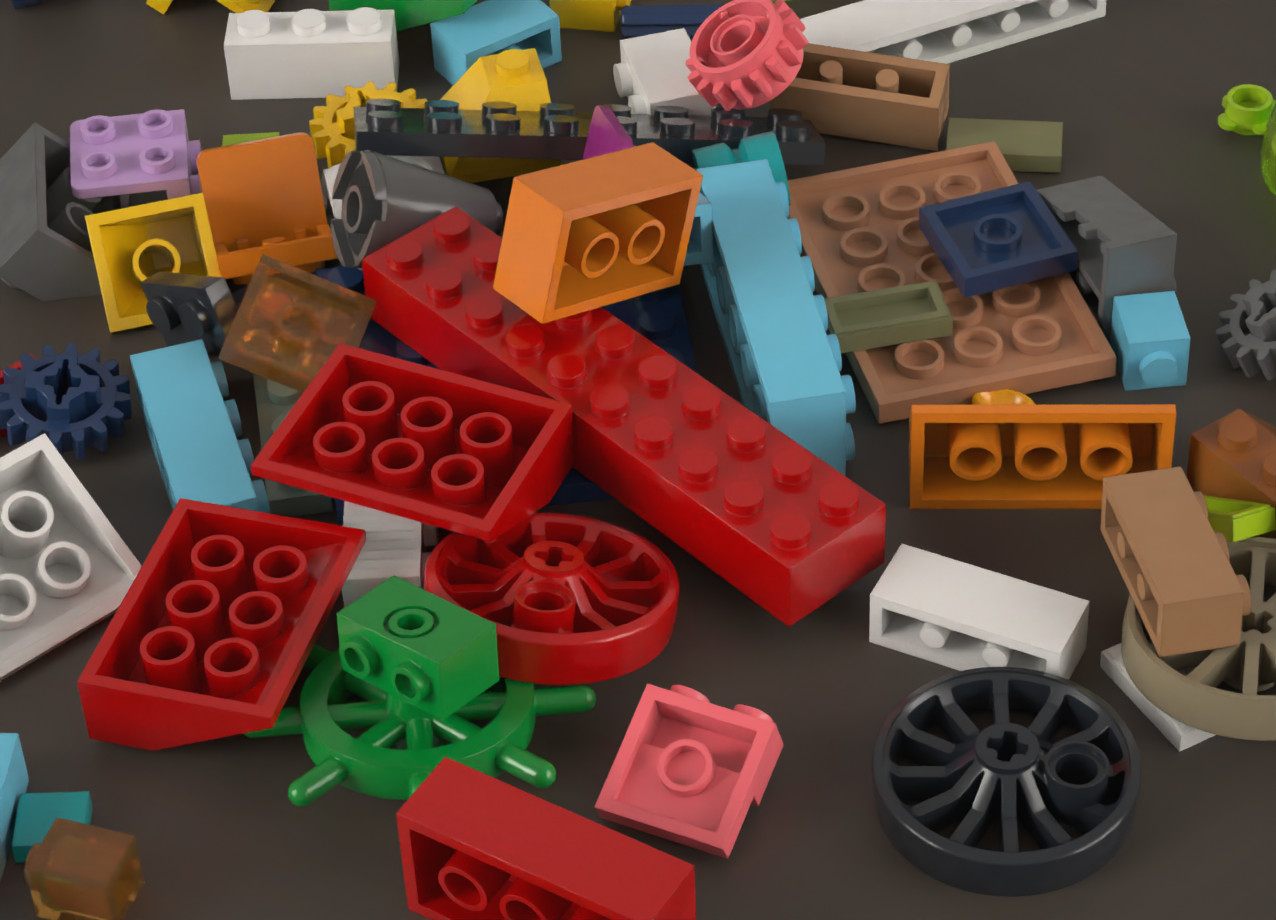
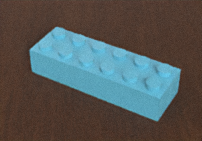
[696,159,856,476]

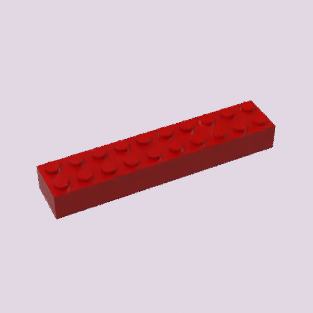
[362,206,886,627]

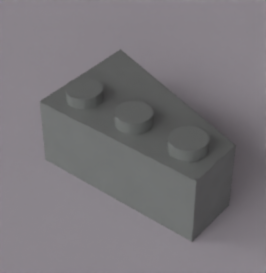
[1037,175,1177,343]

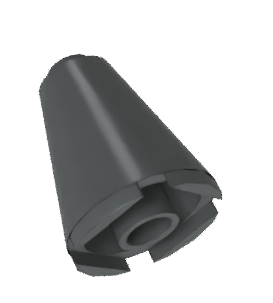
[331,150,503,270]

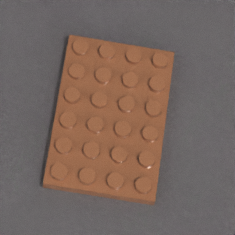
[787,141,1117,424]

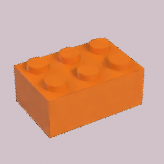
[493,142,703,324]

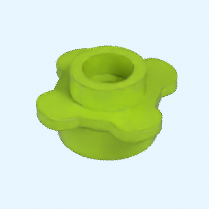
[1218,84,1276,136]

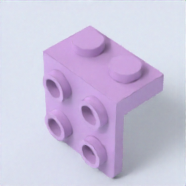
[70,109,202,199]

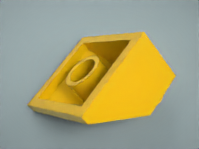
[440,48,562,183]
[85,193,221,334]

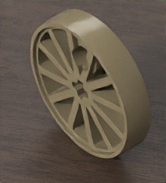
[1121,537,1276,741]

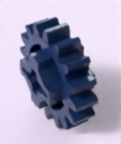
[0,343,132,461]

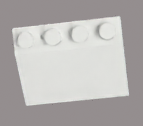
[0,433,142,681]

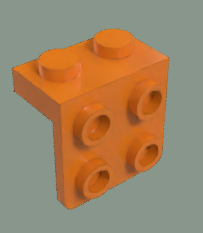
[196,132,338,284]

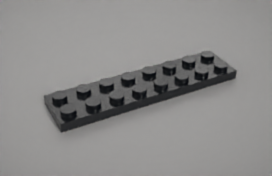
[353,99,826,165]

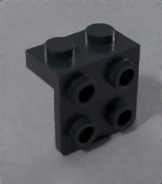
[140,271,321,358]

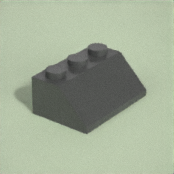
[0,122,129,302]

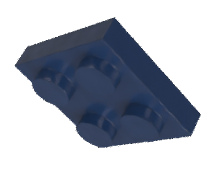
[919,181,1078,298]

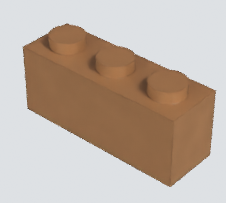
[770,43,950,151]
[1100,466,1251,657]

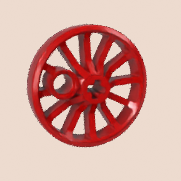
[424,512,680,685]

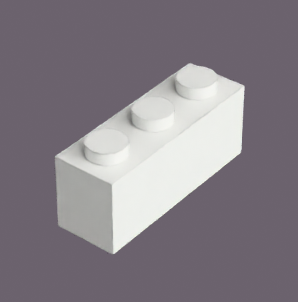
[224,7,400,100]
[869,544,1090,680]

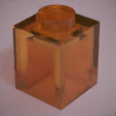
[24,817,144,920]

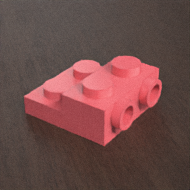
[594,684,784,859]

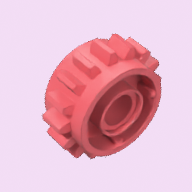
[686,0,808,111]

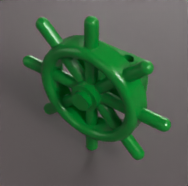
[243,575,596,807]

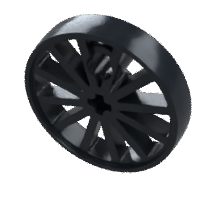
[872,667,1142,897]

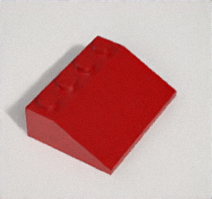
[250,343,576,542]
[77,498,366,751]

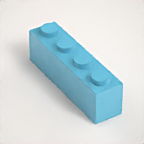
[130,339,271,514]

